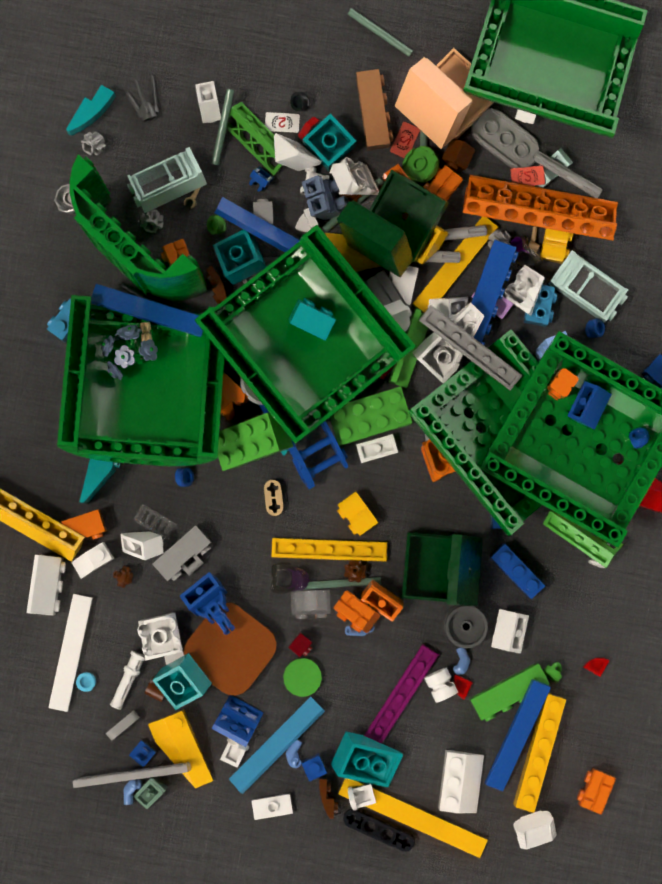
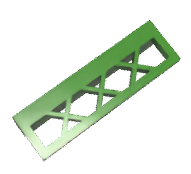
[226,102,283,176]
[388,309,428,389]
[543,510,624,568]

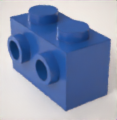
[568,381,612,430]

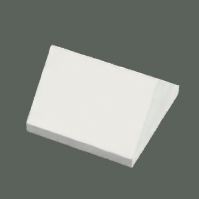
[274,133,322,171]

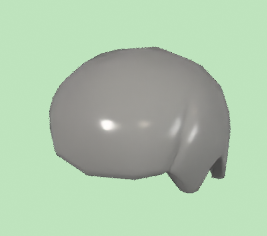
[54,184,75,213]

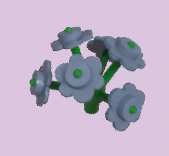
[101,325,158,380]

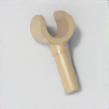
[184,187,201,209]
[527,227,540,255]

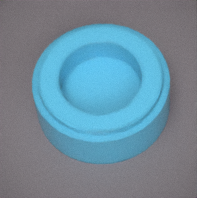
[76,672,96,692]

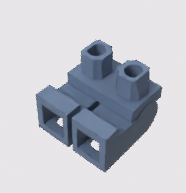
[302,175,349,220]

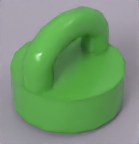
[207,215,227,235]
[543,662,562,683]

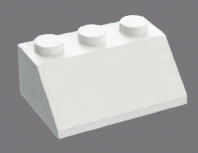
[27,555,66,616]
[438,750,484,813]

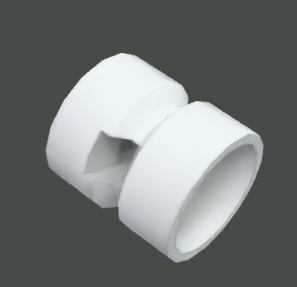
[424,667,458,703]

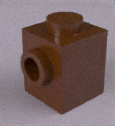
[442,139,475,171]

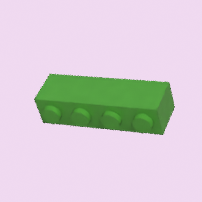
[469,662,550,721]

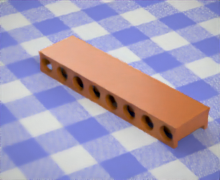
[462,175,618,241]

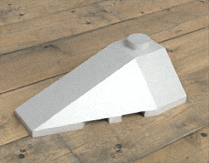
[412,302,484,383]

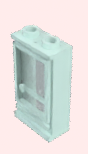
[127,147,207,213]
[548,250,628,323]

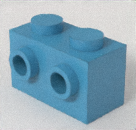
[523,285,557,327]
[47,299,71,343]

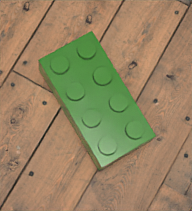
[330,386,412,447]
[218,412,293,471]

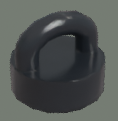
[290,92,310,111]

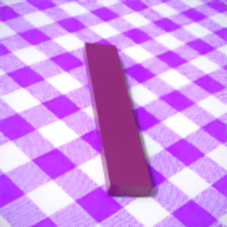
[363,644,439,744]

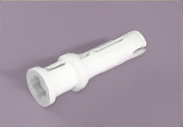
[110,651,146,710]

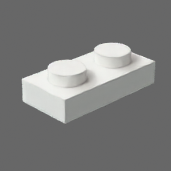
[356,434,398,463]

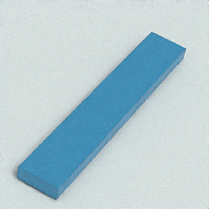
[229,697,325,794]

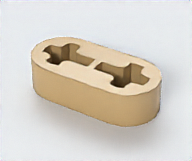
[264,480,283,516]

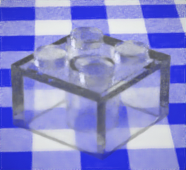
[291,590,331,619]

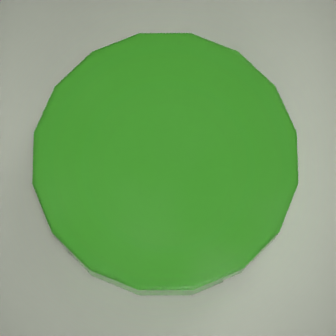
[402,146,439,184]
[283,658,322,697]

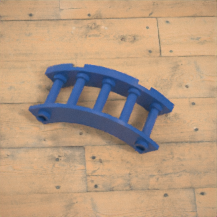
[259,405,348,489]

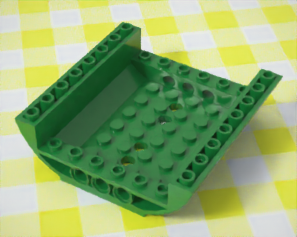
[70,154,207,301]
[408,330,606,536]
[480,331,662,548]

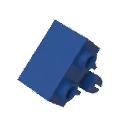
[180,572,235,635]

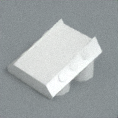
[329,157,379,195]
[505,265,545,316]
[137,612,183,660]
[513,810,557,849]

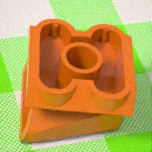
[221,371,249,420]
[421,439,456,482]

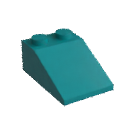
[80,459,121,504]
[331,731,403,787]

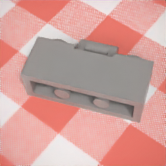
[152,525,212,581]

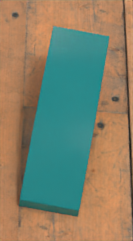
[66,85,116,136]

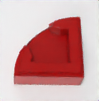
[298,117,319,140]
[583,658,610,677]
[453,674,473,700]

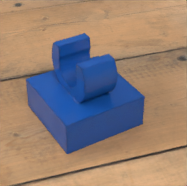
[249,166,274,192]
[129,740,156,768]

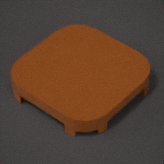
[184,602,277,696]

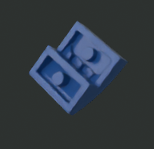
[212,695,263,747]

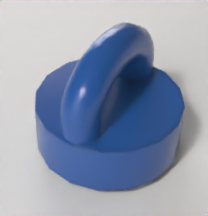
[585,318,605,338]
[629,427,650,449]
[175,468,194,487]

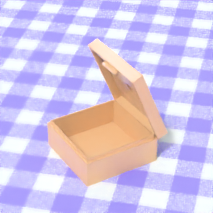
[395,48,494,149]

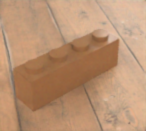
[356,69,393,151]

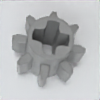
[81,132,106,156]
[140,209,164,233]
[488,230,511,249]

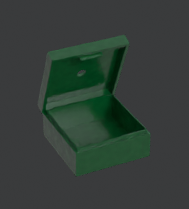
[337,169,449,277]
[401,532,483,606]

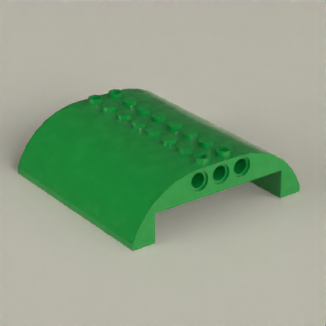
[463,0,648,138]
[195,225,416,444]
[57,295,224,466]

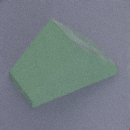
[133,777,168,809]

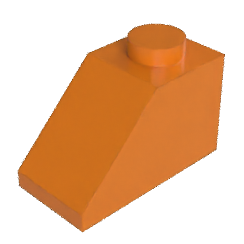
[61,509,107,540]

